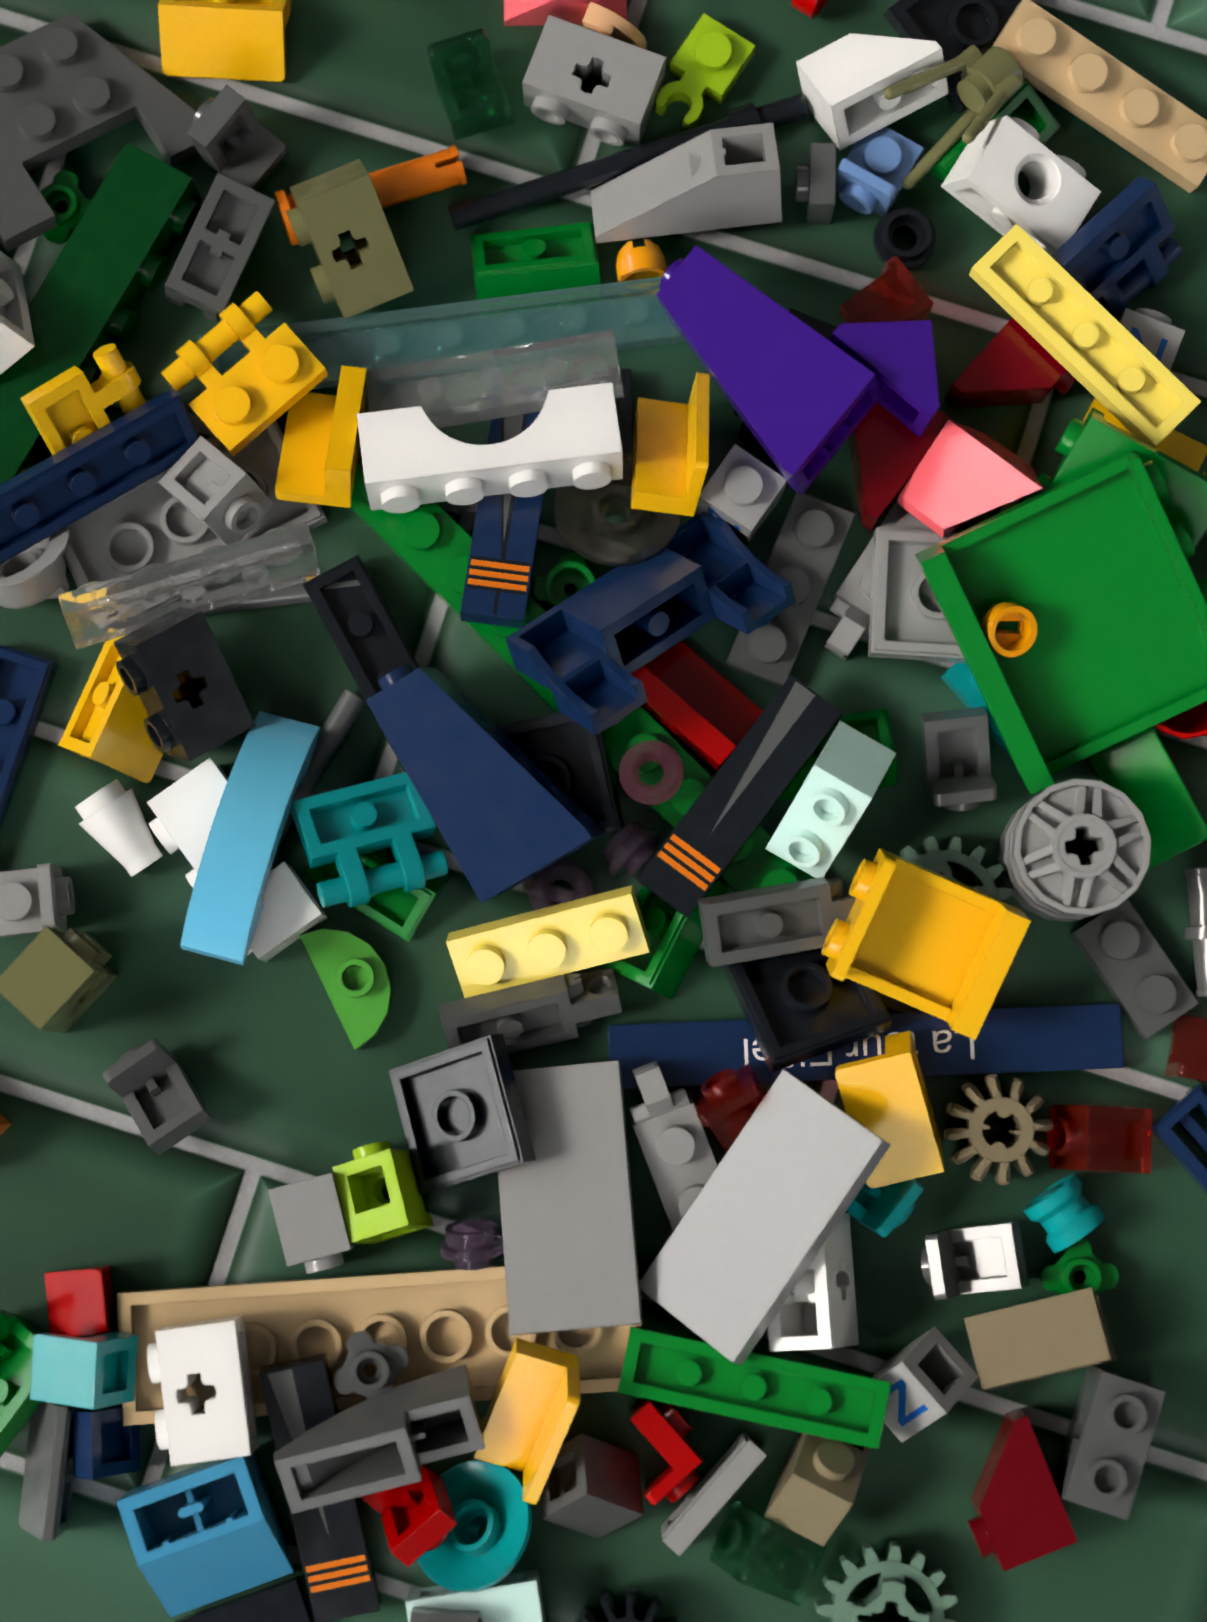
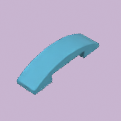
[180,711,321,966]

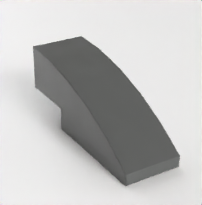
[274,1364,485,1514]

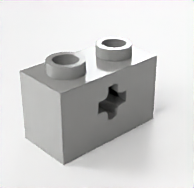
[522,15,666,146]

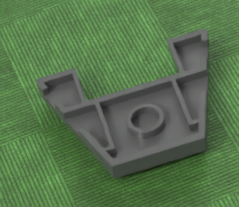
[0,13,200,252]

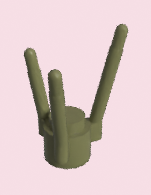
[884,45,1024,190]

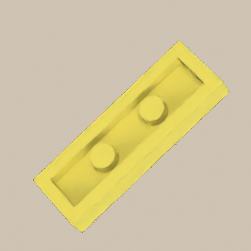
[446,885,651,998]

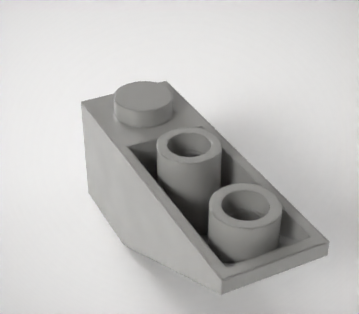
[590,122,782,243]

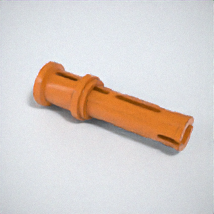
[274,145,467,247]

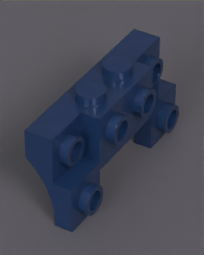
[505,511,796,735]

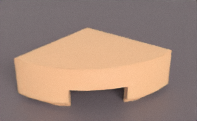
[582,2,648,49]

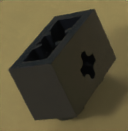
[114,607,255,761]

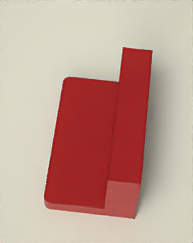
[631,641,763,772]

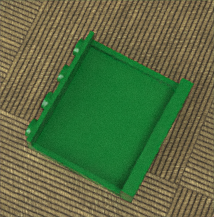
[915,450,1207,795]

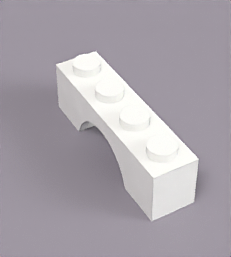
[357,382,623,513]

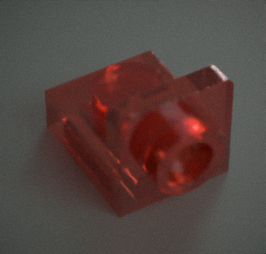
[694,1064,767,1153]
[1047,1105,1152,1174]

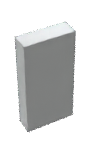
[661,1432,767,1557]

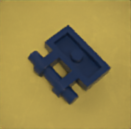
[1051,176,1183,321]

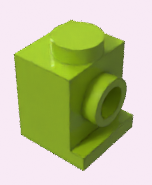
[332,1141,434,1244]

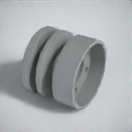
[998,779,1151,922]

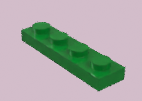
[618,1327,892,1449]

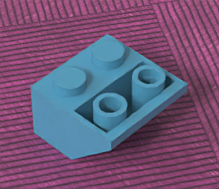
[116,1451,295,1618]

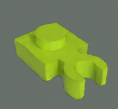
[655,13,756,131]

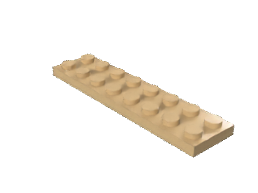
[117,1265,641,1426]

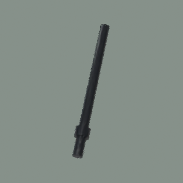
[447,93,808,231]

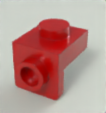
[629,1398,702,1506]
[360,1464,457,1567]

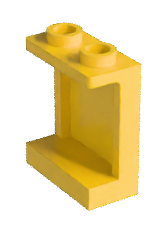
[821,848,1031,1040]

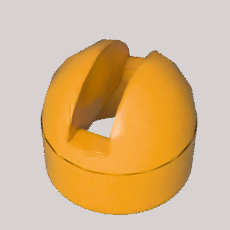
[616,239,667,292]
[980,602,1037,657]

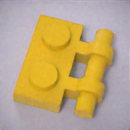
[160,291,328,457]
[20,343,146,455]

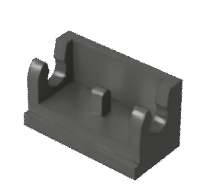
[165,173,276,321]

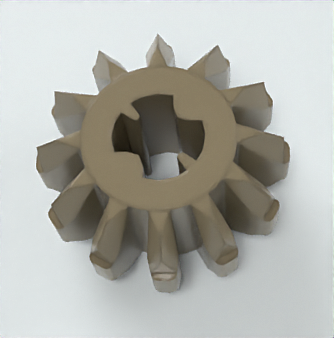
[941,1074,1053,1185]

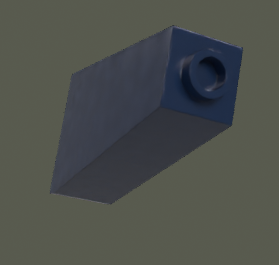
[365,663,604,903]

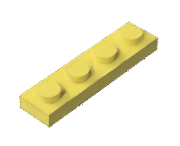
[969,224,1201,448]

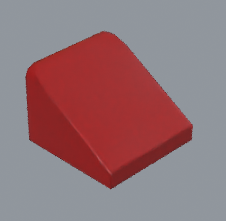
[44,1265,116,1336]

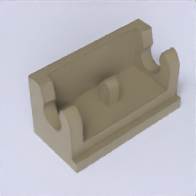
[964,1287,1117,1390]

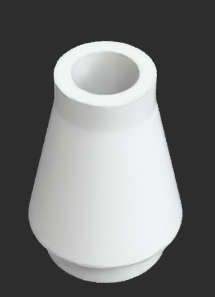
[75,779,163,877]

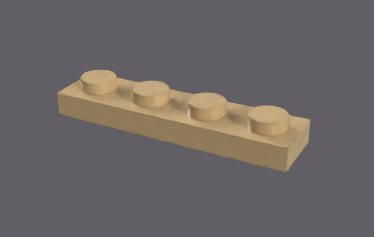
[992,0,1207,193]

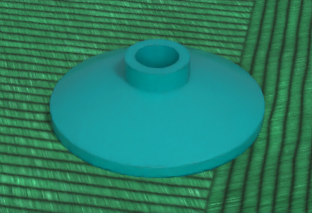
[417,1460,532,1592]

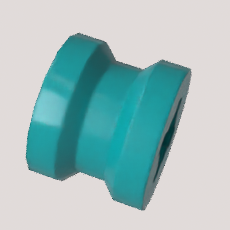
[1022,1173,1106,1253]

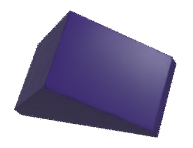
[829,320,940,438]

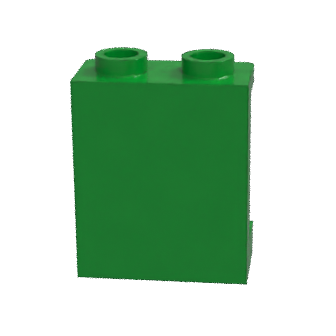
[1023,408,1207,560]

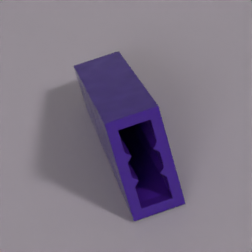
[656,245,883,495]

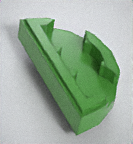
[300,929,393,1051]

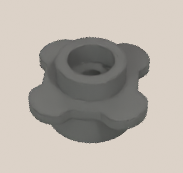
[333,1331,409,1398]

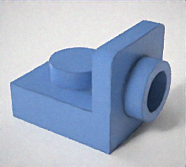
[835,127,924,217]

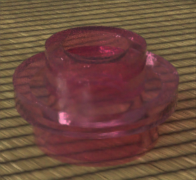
[619,740,683,805]

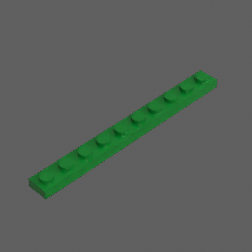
[350,461,814,892]

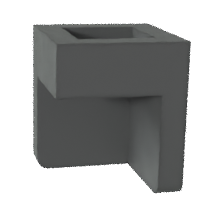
[540,1433,644,1538]

